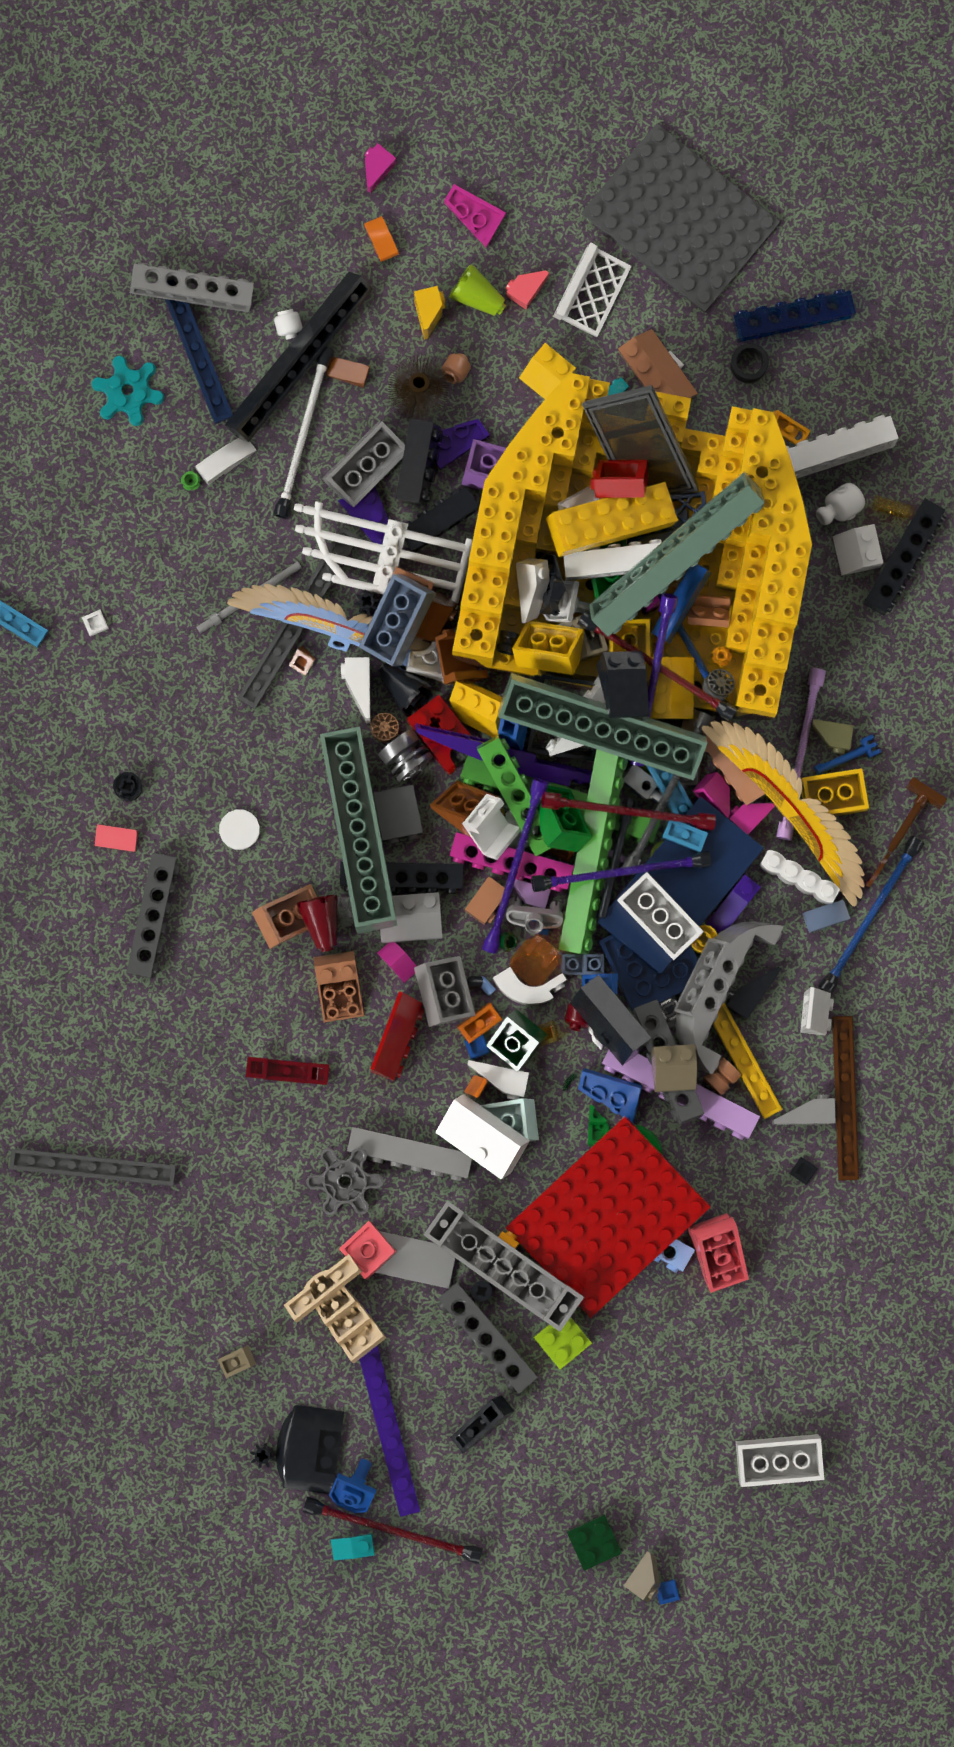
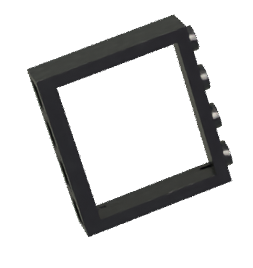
[524,670,597,761]

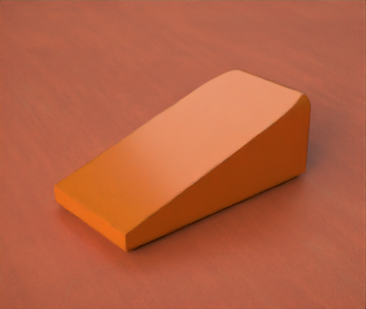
[464,1075,488,1100]

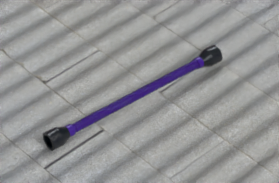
[531,851,711,893]

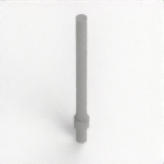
[196,561,302,634]

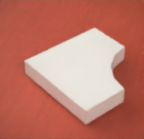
[406,641,444,682]

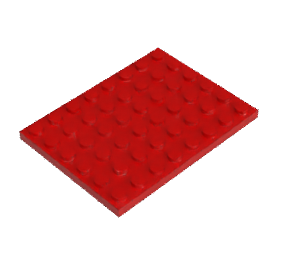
[505,1116,711,1318]

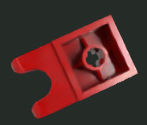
[407,695,470,775]

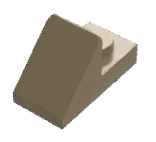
[218,1345,256,1378]

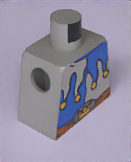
[623,764,663,803]

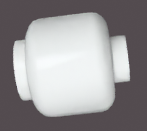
[274,309,303,340]

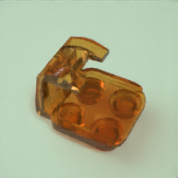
[510,933,563,987]

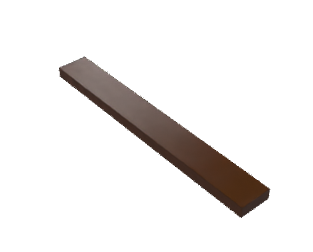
[832,1016,859,1181]

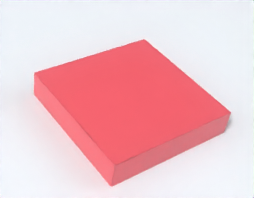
[339,1221,397,1280]

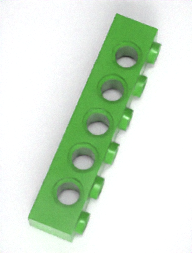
[477,735,551,856]

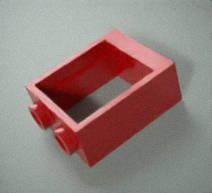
[591,460,649,498]

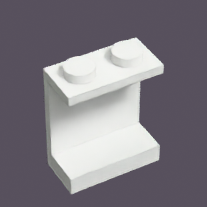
[462,794,521,860]

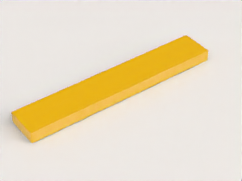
[712,1002,783,1119]

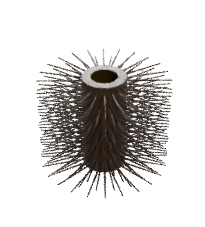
[388,353,449,421]

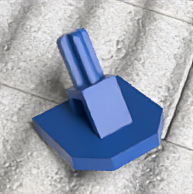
[329,1459,376,1514]

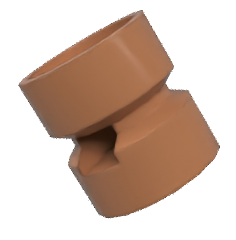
[703,1058,742,1096]

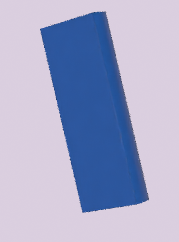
[651,564,711,643]

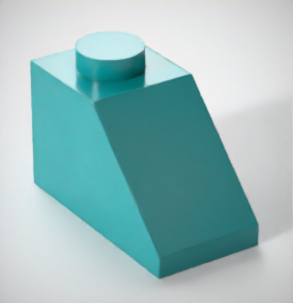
[331,1533,375,1560]

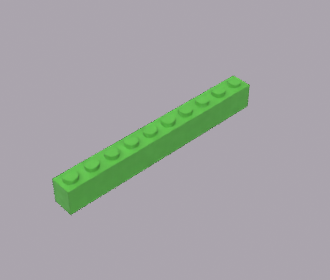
[559,749,628,954]
[460,756,661,847]

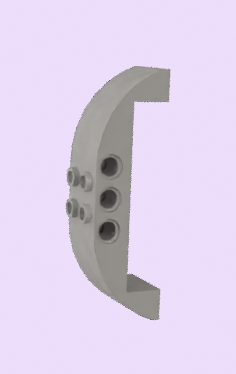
[424,1201,584,1331]

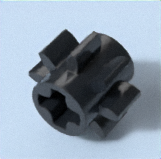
[354,590,379,616]
[250,1443,276,1469]

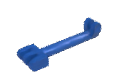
[812,734,882,775]

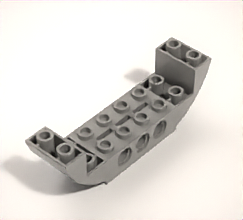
[674,921,783,1074]

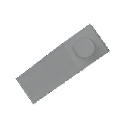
[772,1095,835,1125]

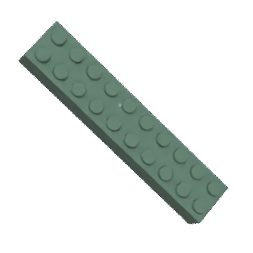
[589,471,765,637]
[498,673,708,780]
[320,726,398,934]

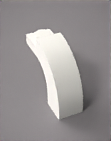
[493,967,566,1005]

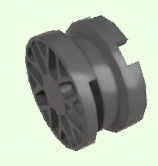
[703,669,735,700]

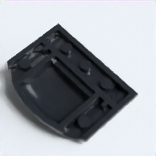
[276,1405,344,1494]

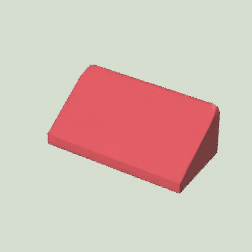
[95,824,138,852]

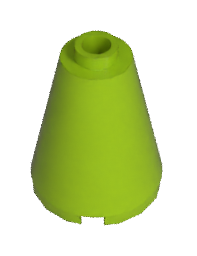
[449,264,506,316]

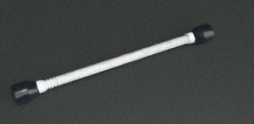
[273,347,334,519]

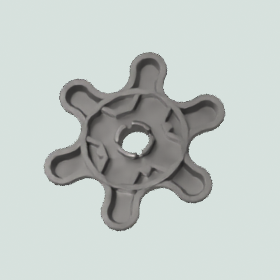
[306,1148,383,1215]

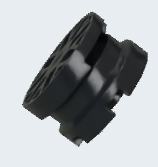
[113,772,142,802]

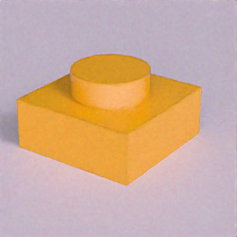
[498,1231,519,1249]

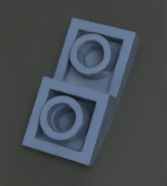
[803,900,850,933]
[561,954,604,975]

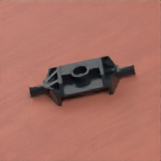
[535,552,566,616]

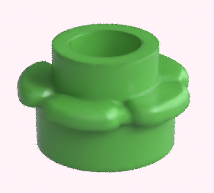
[181,471,201,491]

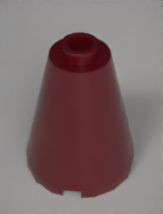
[297,895,338,952]

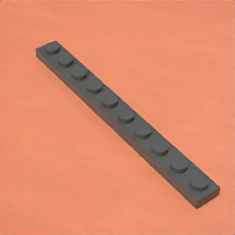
[238,527,359,709]

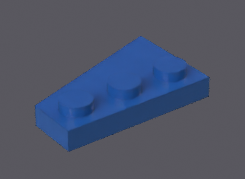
[578,1068,642,1123]

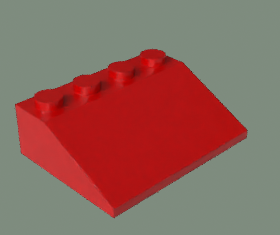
[370,991,425,1081]

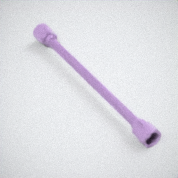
[776,668,826,841]

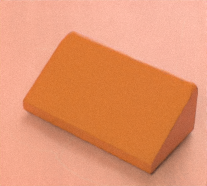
[456,1003,502,1044]

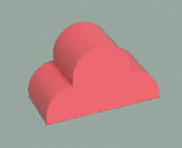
[688,1213,749,1293]

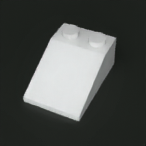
[341,657,371,724]
[800,987,834,1035]

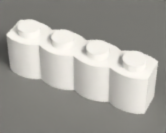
[759,850,840,905]

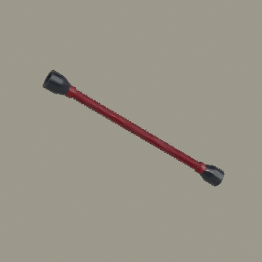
[577,611,738,722]
[303,1496,483,1564]

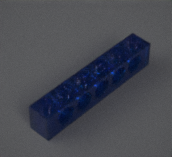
[732,289,856,343]

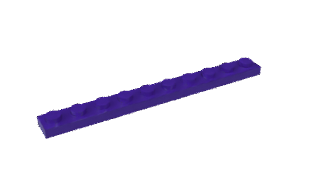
[360,1309,420,1517]

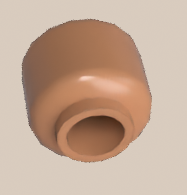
[441,353,471,384]

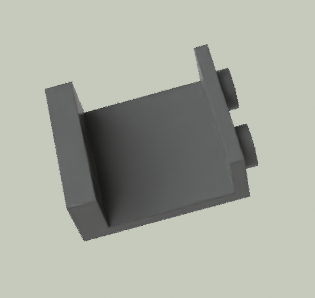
[373,785,423,845]

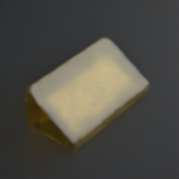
[871,495,914,520]

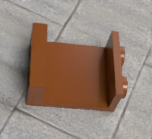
[435,629,488,685]

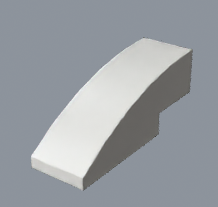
[195,438,257,485]

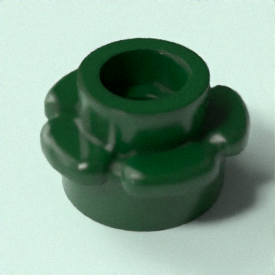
[499,932,517,952]

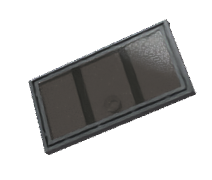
[582,385,699,496]

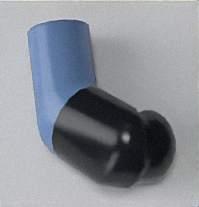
[467,976,496,996]

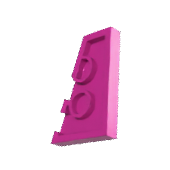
[444,184,506,248]

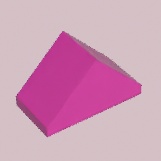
[377,942,417,983]

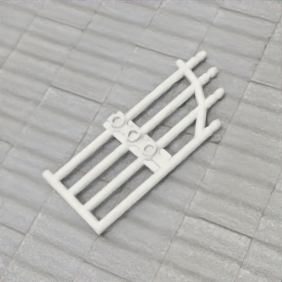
[294,501,473,609]

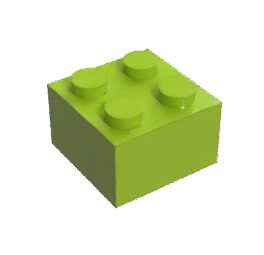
[533,1317,592,1370]

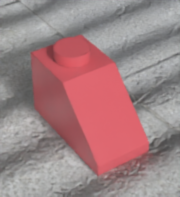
[506,270,549,309]

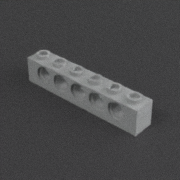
[129,263,254,312]

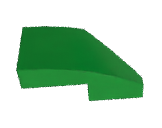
[587,1105,609,1146]

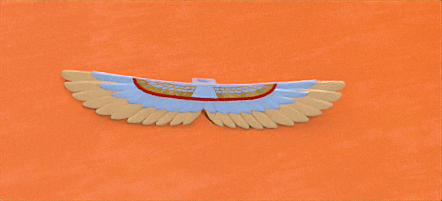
[227,584,451,685]

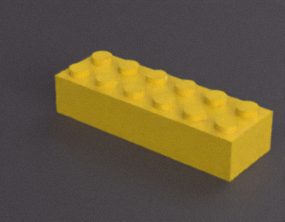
[546,482,678,557]

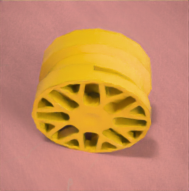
[691,925,718,954]

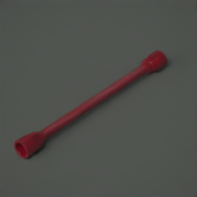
[541,792,716,831]

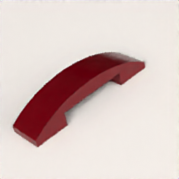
[245,1057,329,1085]

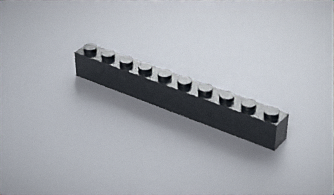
[225,272,373,442]

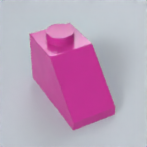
[365,143,396,193]
[692,772,730,818]
[729,803,775,835]

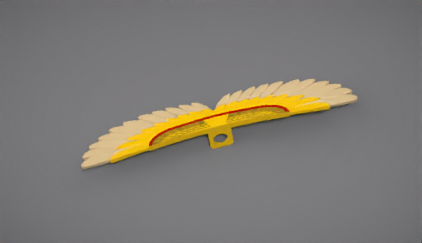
[702,721,865,907]

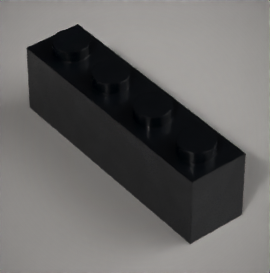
[404,487,479,553]

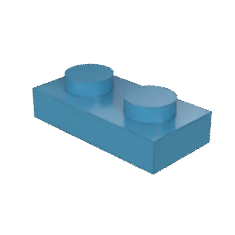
[662,820,708,852]

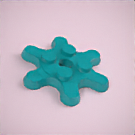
[91,355,165,426]

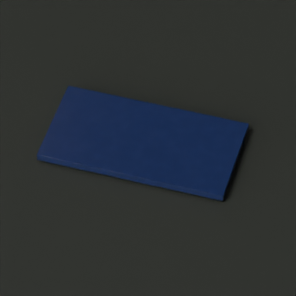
[597,797,764,974]

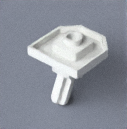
[542,581,590,622]

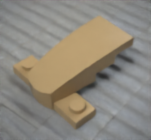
[284,1254,386,1363]

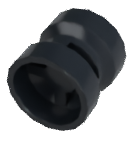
[496,630,520,655]

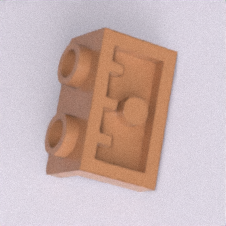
[688,594,731,627]

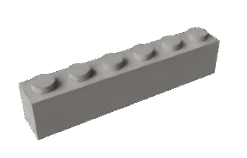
[347,1127,472,1182]

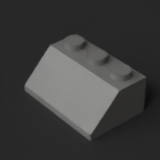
[380,892,442,943]

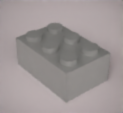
[414,956,475,1027]

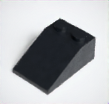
[596,651,649,718]

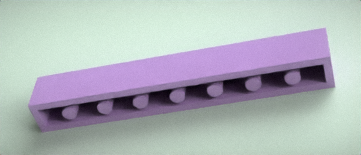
[602,1050,760,1141]

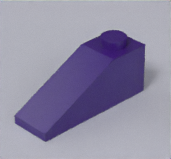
[706,875,761,934]

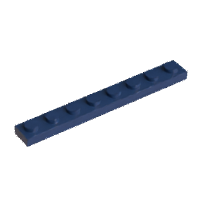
[165,280,233,425]

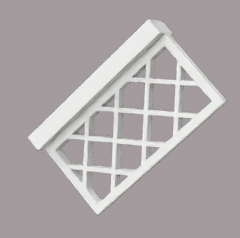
[553,243,631,337]

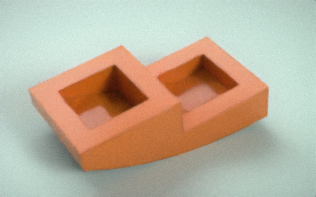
[364,216,399,262]

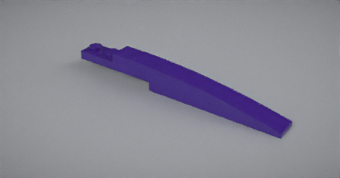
[415,723,592,786]

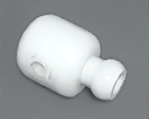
[816,483,865,525]

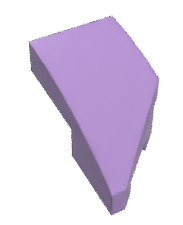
[514,879,550,908]

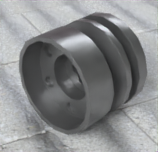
[378,729,433,782]

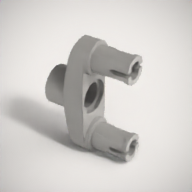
[506,897,563,934]

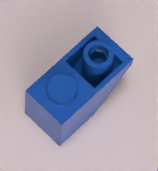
[498,718,528,750]

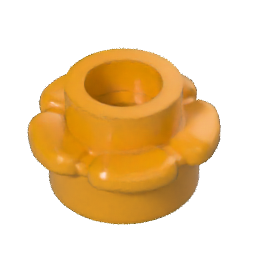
[712,646,732,666]

